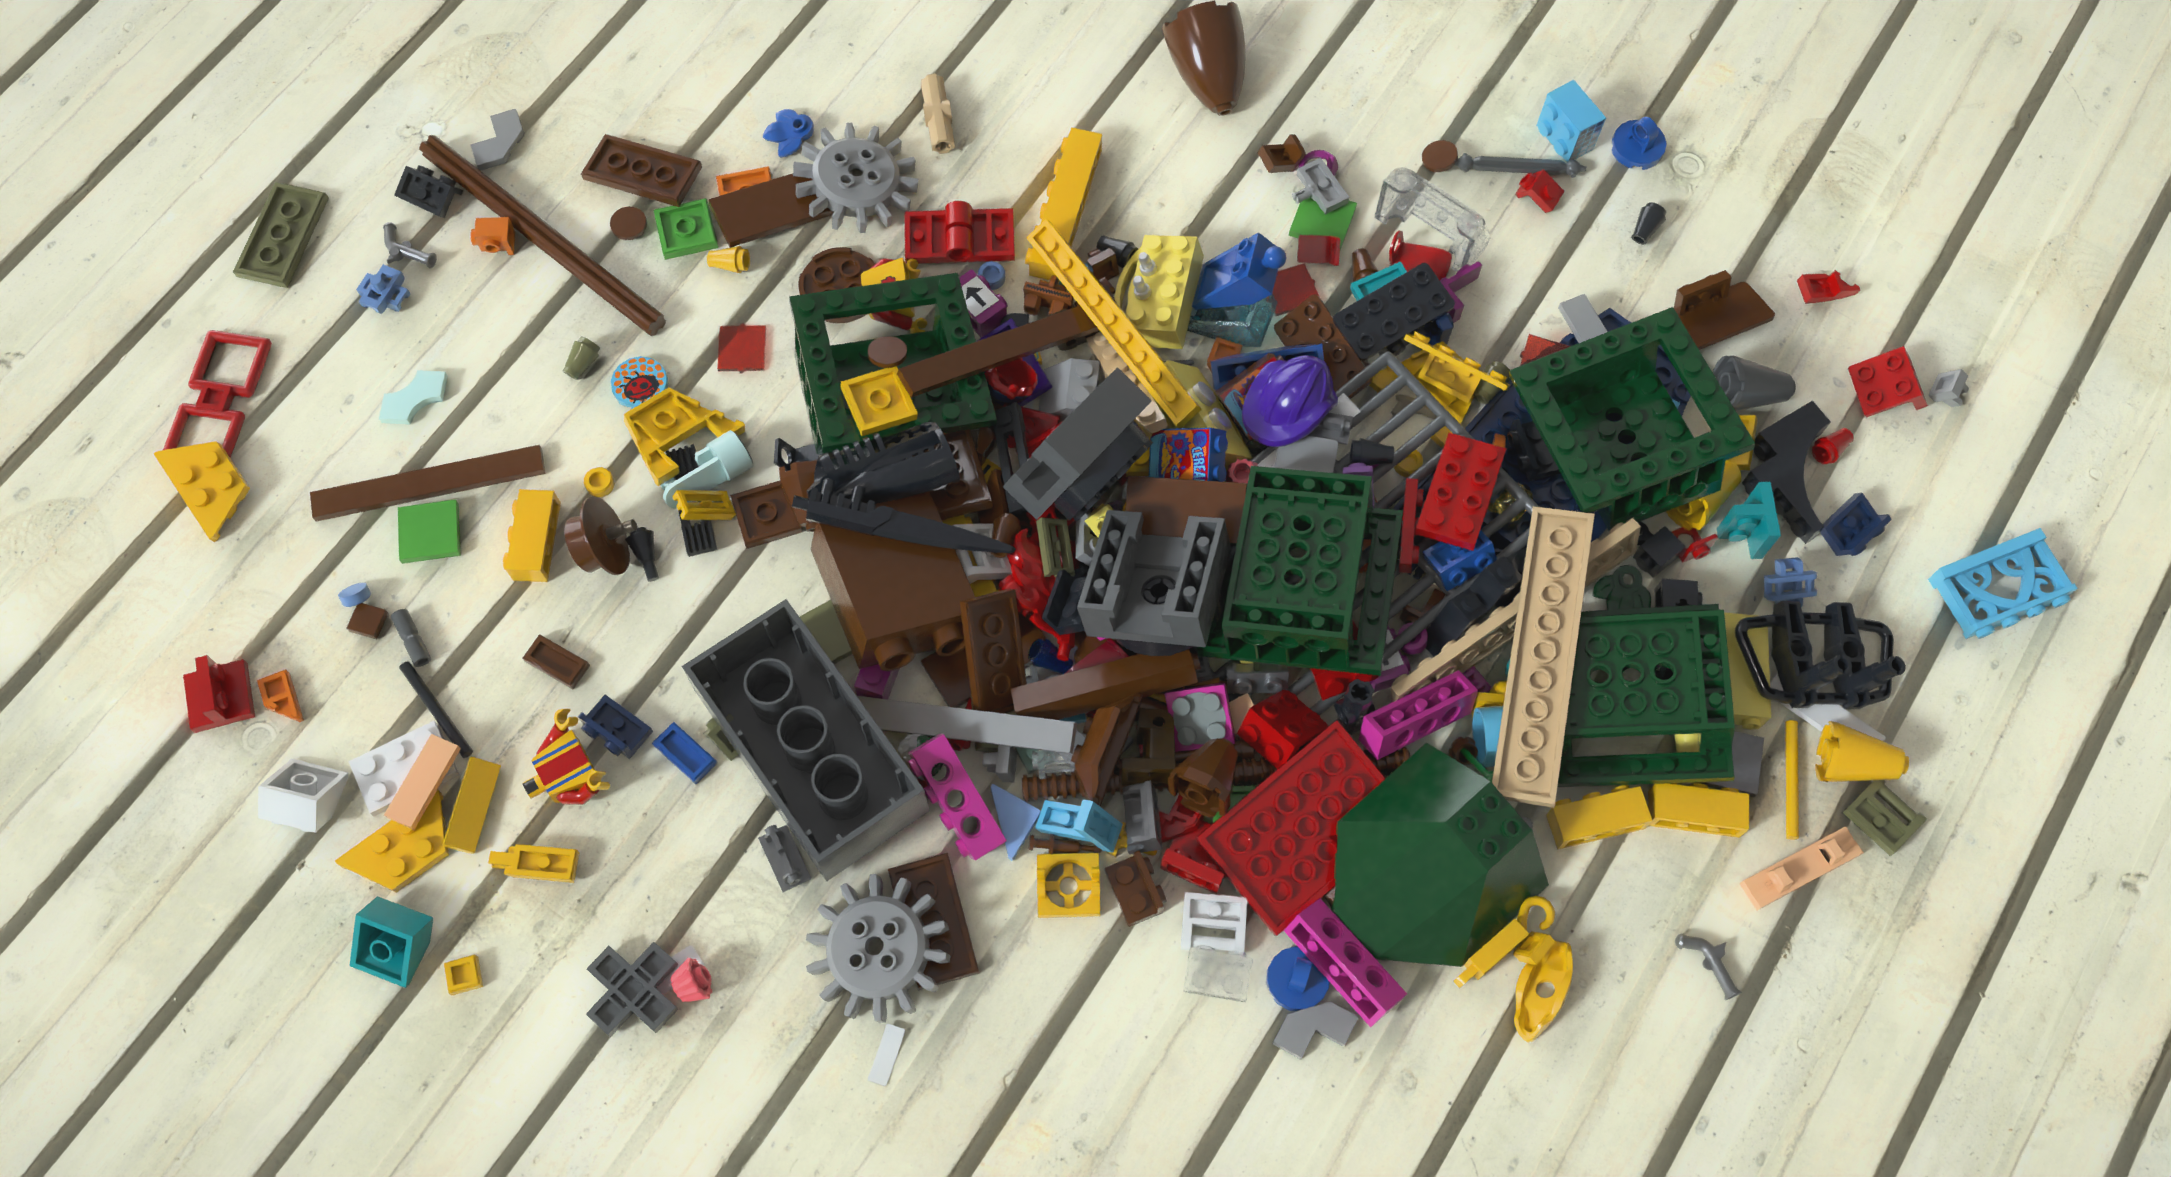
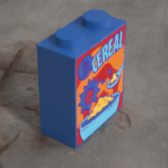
[1149,428,1228,482]

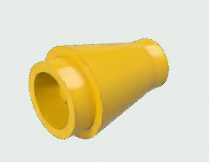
[707,246,750,274]

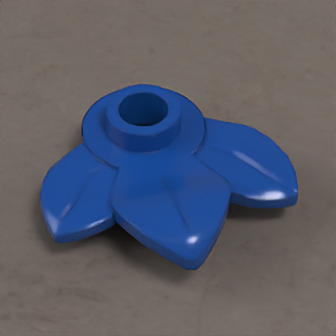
[763,109,814,158]

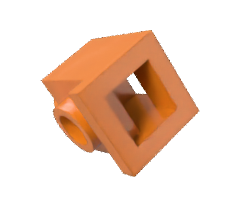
[471,217,516,255]

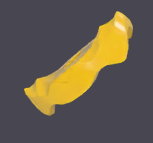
[1514,940,1573,1043]

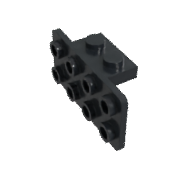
[1333,263,1455,361]

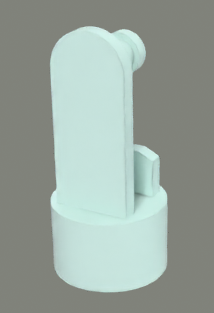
[660,430,753,508]

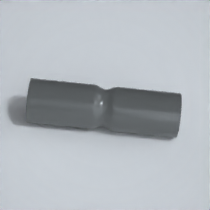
[391,609,431,667]

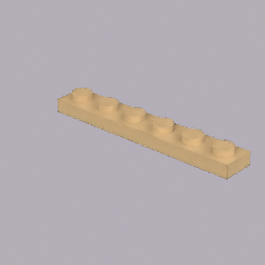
[1086,331,1167,433]

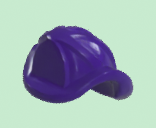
[1242,356,1338,447]

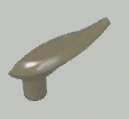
[1391,394,1437,419]

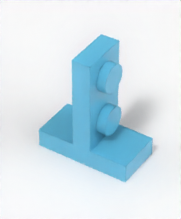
[1035,800,1123,853]

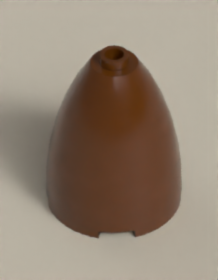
[1162,1,1246,116]

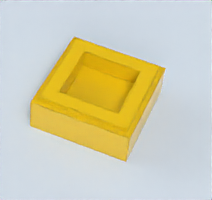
[1513,931,1556,965]
[444,955,483,995]

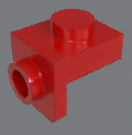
[1515,169,1565,213]

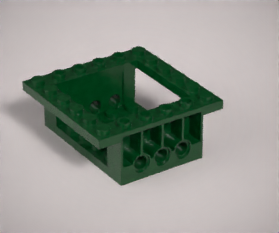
[789,273,997,454]
[1509,307,1755,532]
[1197,466,1403,676]
[1557,604,1735,787]

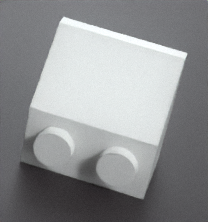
[258,759,348,833]

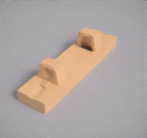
[1740,826,1864,911]

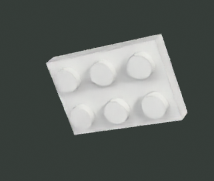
[348,721,459,816]

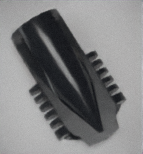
[806,422,960,504]

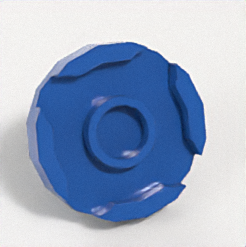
[1612,116,1667,170]
[1266,946,1329,1011]

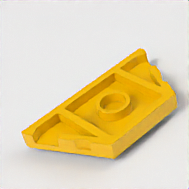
[154,441,250,542]
[335,789,449,893]

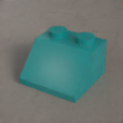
[349,896,433,988]

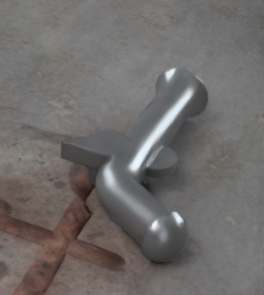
[383,222,437,268]
[1675,934,1742,1000]

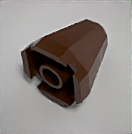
[779,460,817,532]
[1168,738,1238,818]

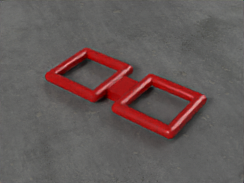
[163,330,272,459]

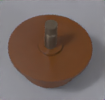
[564,497,638,575]

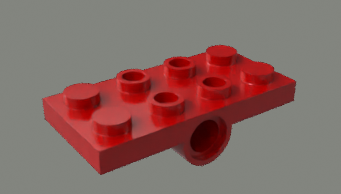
[905,201,1015,264]
[1415,433,1506,551]

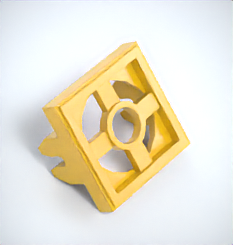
[1037,853,1100,918]

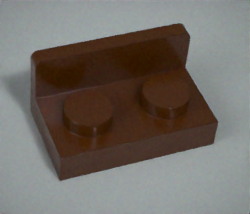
[1104,850,1167,927]

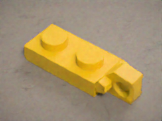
[488,844,580,883]

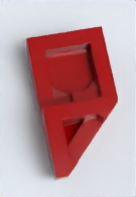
[1797,270,1860,304]

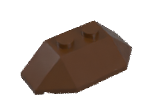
[1071,693,1143,807]

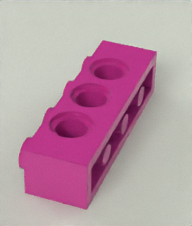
[1358,670,1478,760]
[908,733,1007,861]
[1284,898,1407,1027]

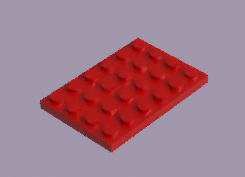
[1195,720,1385,936]

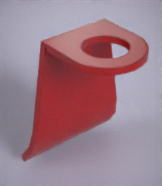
[1389,230,1452,280]

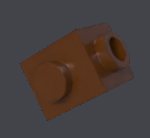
[1257,134,1306,173]
[1399,588,1445,630]

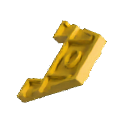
[1369,341,1476,449]
[624,387,745,486]

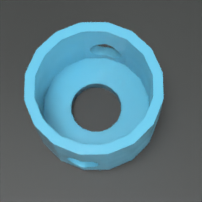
[1472,706,1503,768]

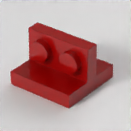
[183,655,255,733]

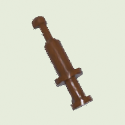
[1028,834,1102,854]

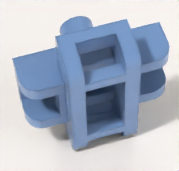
[356,264,410,314]
[1764,557,1817,607]

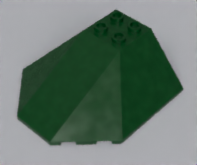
[1332,743,1549,967]

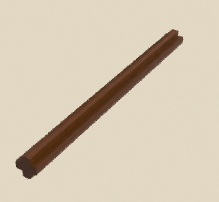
[419,135,666,336]

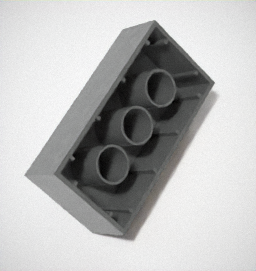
[682,599,930,882]

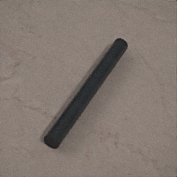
[399,661,473,758]

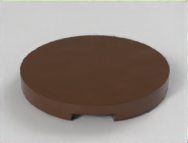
[798,247,875,323]

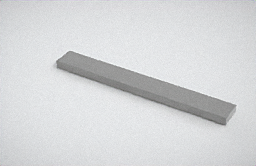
[857,696,1077,754]

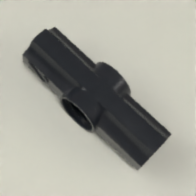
[1334,679,1375,735]

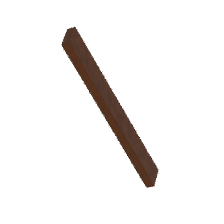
[897,306,1099,398]
[310,445,546,522]

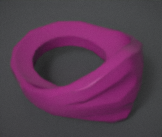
[1298,150,1338,176]

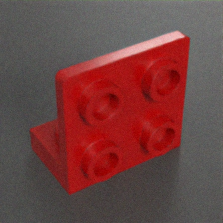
[1848,346,1928,417]
[1160,820,1225,894]

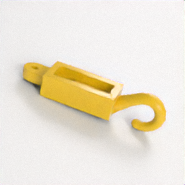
[1453,896,1555,988]

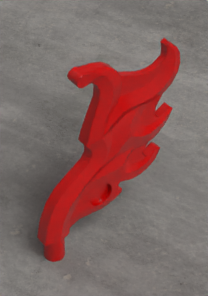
[1011,528,1076,661]

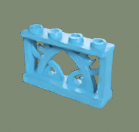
[1928,528,2078,639]

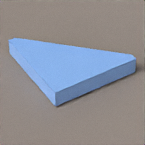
[990,784,1041,861]

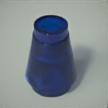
[1028,639,1073,674]

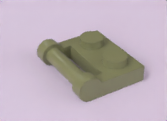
[1842,780,1927,856]

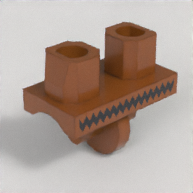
[1023,275,1074,316]

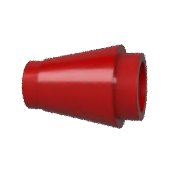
[1812,428,1854,464]

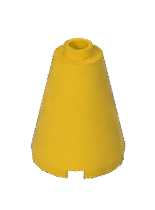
[1666,460,1742,531]
[1815,721,1909,782]

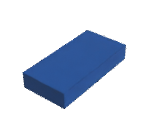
[652,722,717,785]

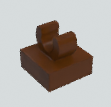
[1086,248,1120,280]

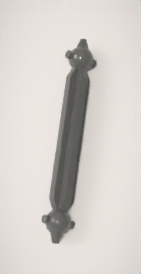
[1455,153,1586,178]

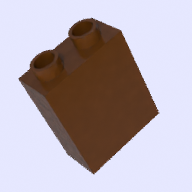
[811,492,975,671]

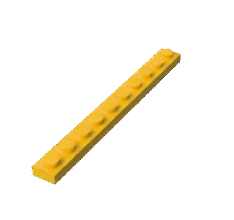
[1026,219,1202,428]

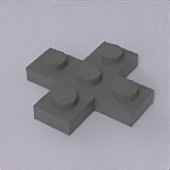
[586,942,678,1037]

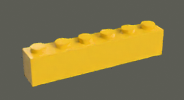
[1025,127,1102,282]

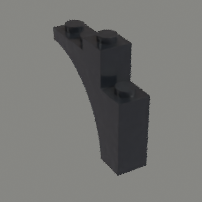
[1742,400,1831,544]
[1426,546,1527,657]

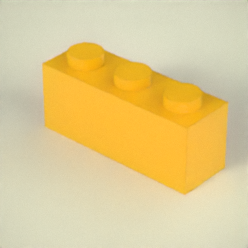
[503,489,561,582]
[1648,783,1749,838]
[1546,785,1653,850]

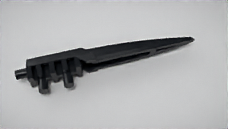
[792,479,1016,553]

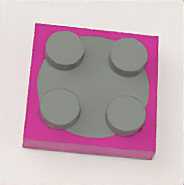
[1165,683,1236,752]

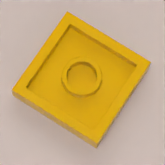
[841,366,918,436]

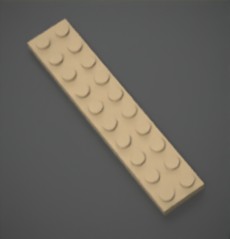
[1492,506,1595,808]
[1391,518,1641,702]

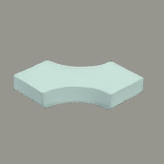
[379,370,448,425]

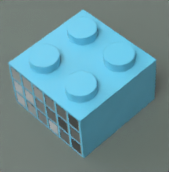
[1536,80,1606,162]

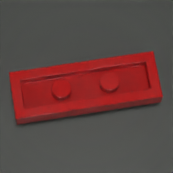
[1399,478,1423,573]

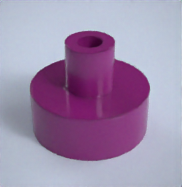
[1397,622,1428,655]

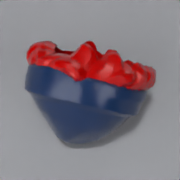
[984,358,1038,403]

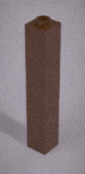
[1011,649,1201,720]

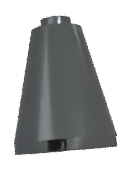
[1713,355,1796,411]

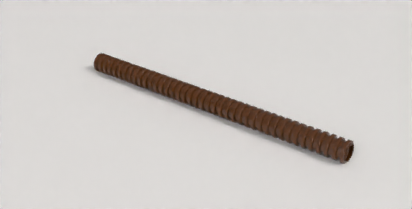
[1022,747,1410,802]

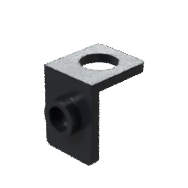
[774,438,824,471]

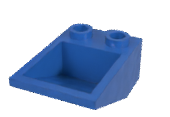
[1192,232,1286,310]

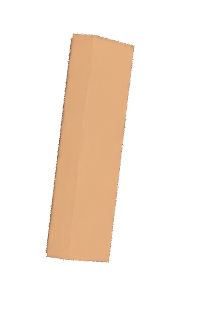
[384,734,461,830]

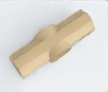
[921,74,955,154]

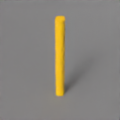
[1785,720,1799,840]

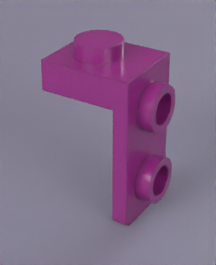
[1440,261,1482,323]

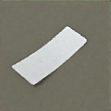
[868,1024,905,1086]

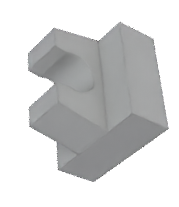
[1928,369,1969,407]
[982,745,1017,783]

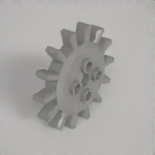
[793,122,918,233]
[806,874,951,1023]

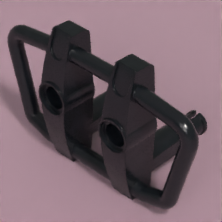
[1735,601,1906,709]

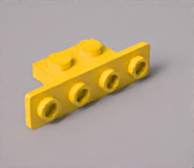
[1404,331,1511,403]

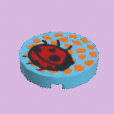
[611,356,669,409]

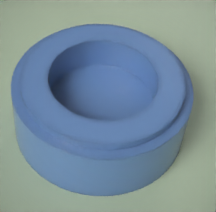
[978,261,1005,290]
[338,583,371,607]

